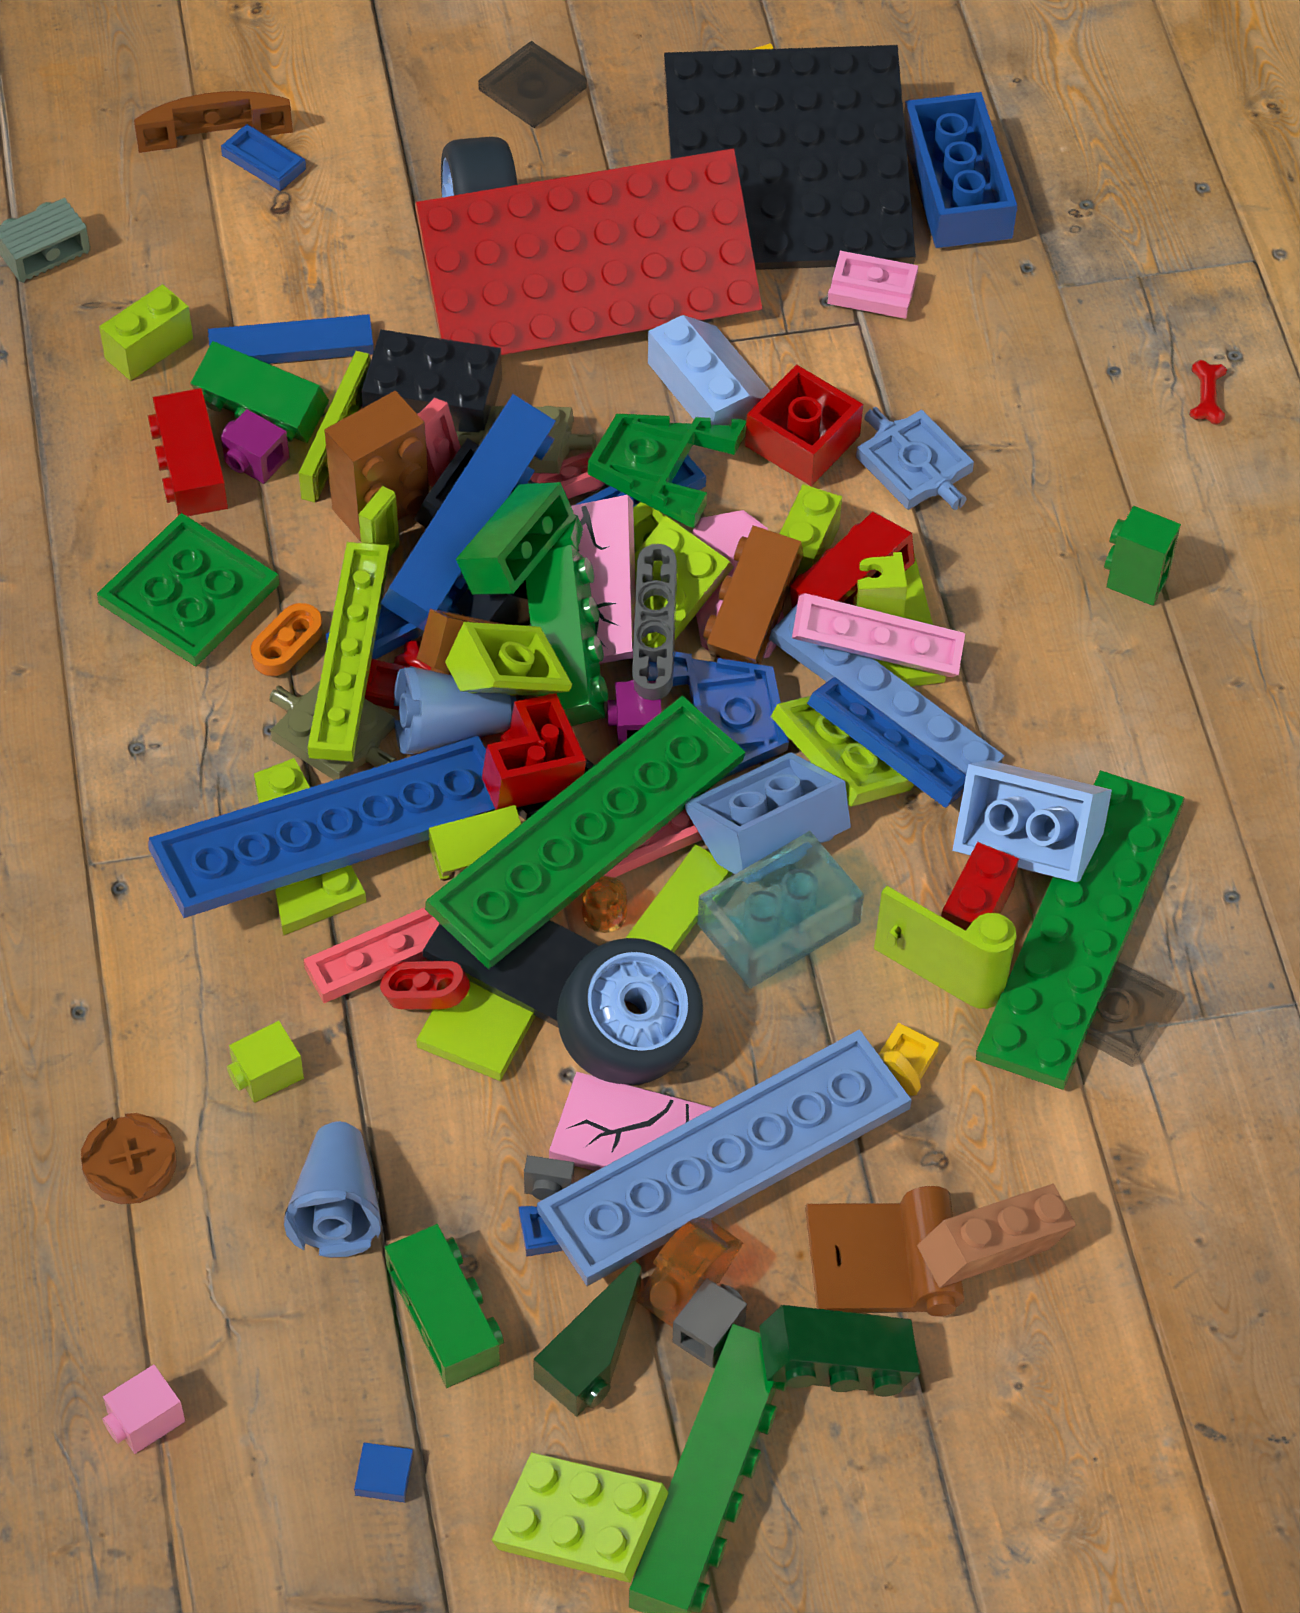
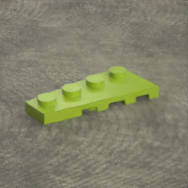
[254,758,366,936]

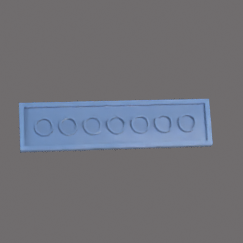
[537,1029,912,1286]

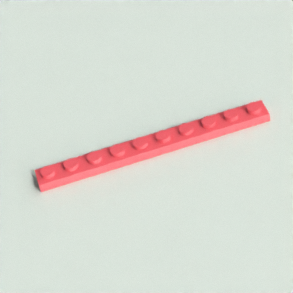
[303,788,712,1003]

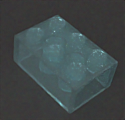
[697,831,864,989]

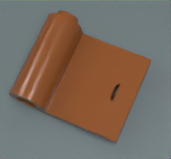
[805,1186,964,1316]

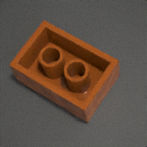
[324,390,429,542]

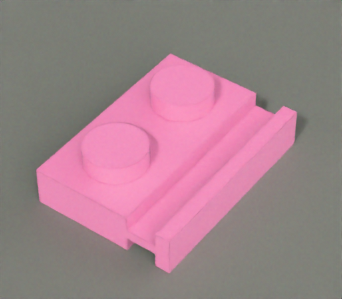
[827,251,918,319]

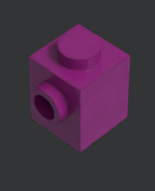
[221,409,290,484]
[607,680,662,746]

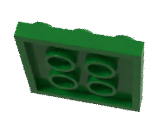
[97,513,280,667]

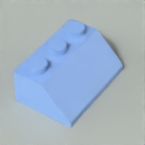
[648,315,770,425]
[952,760,1112,882]

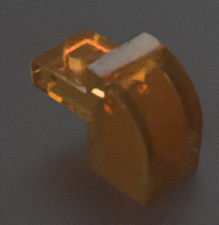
[636,1218,744,1328]

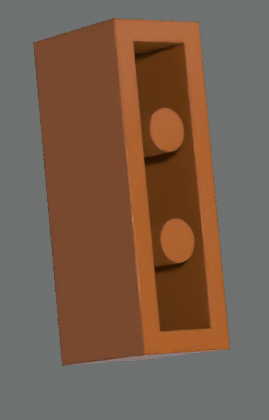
[703,525,804,665]

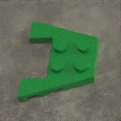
[588,414,746,528]

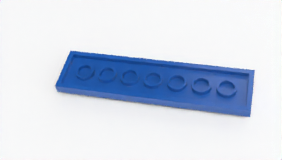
[148,736,495,918]

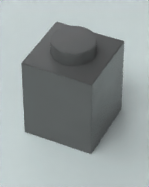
[672,1278,747,1368]

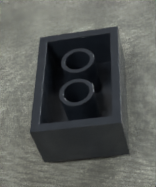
[361,329,502,432]

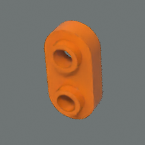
[251,603,323,676]

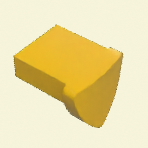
[878,1022,939,1096]

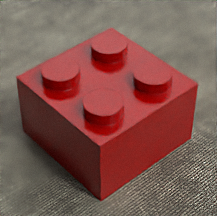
[745,364,864,486]

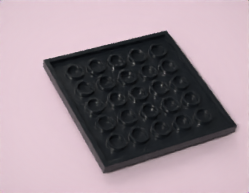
[664,45,916,270]

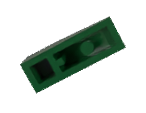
[533,1260,642,1417]

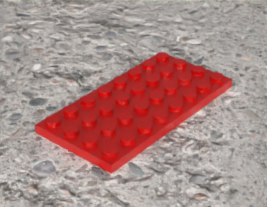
[415,149,762,356]

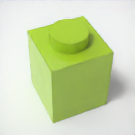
[227,1021,304,1103]

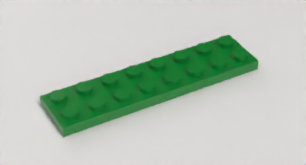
[425,695,745,969]
[976,770,1184,1090]

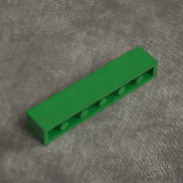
[629,1324,787,1613]

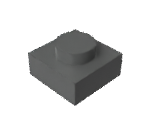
[524,1155,575,1200]

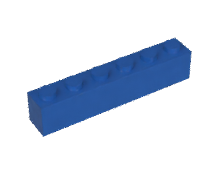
[380,394,556,631]

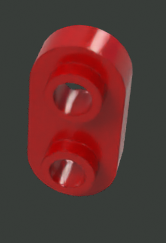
[380,961,470,1009]

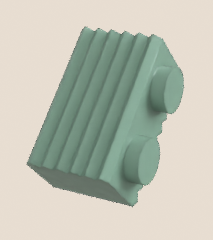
[0,198,90,283]

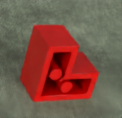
[482,693,586,810]

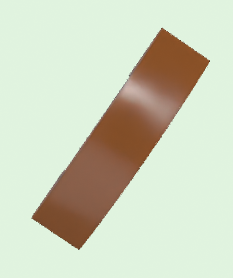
[134,91,293,153]

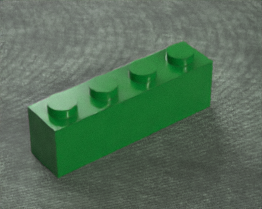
[526,545,608,727]

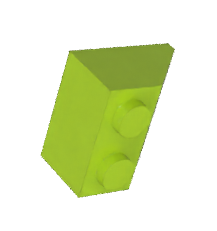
[445,622,572,695]

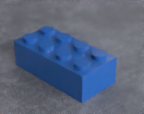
[904,92,1017,248]

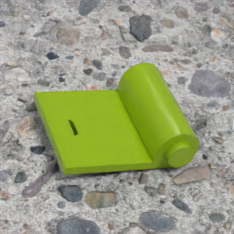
[874,885,1016,1009]

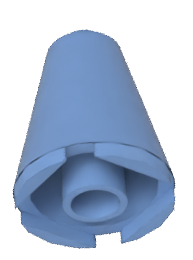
[394,666,517,755]
[284,1121,381,1258]

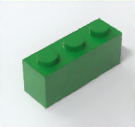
[190,341,329,443]
[456,482,576,595]
[384,1224,504,1388]

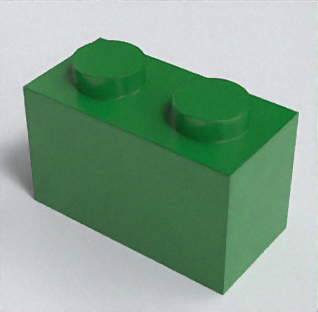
[1104,505,1181,606]

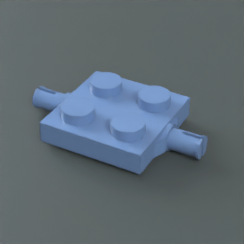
[856,407,974,510]

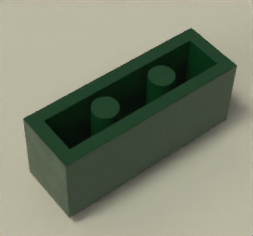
[759,1305,920,1397]

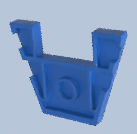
[647,652,789,780]

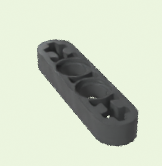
[632,544,677,700]

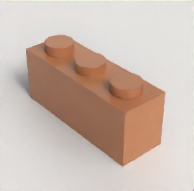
[917,1183,1076,1288]

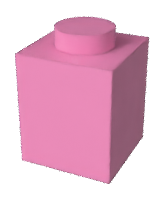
[102,1364,185,1454]

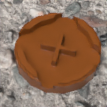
[81,1113,177,1204]

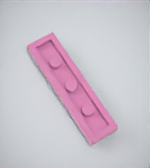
[792,593,965,677]

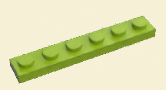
[307,542,390,762]

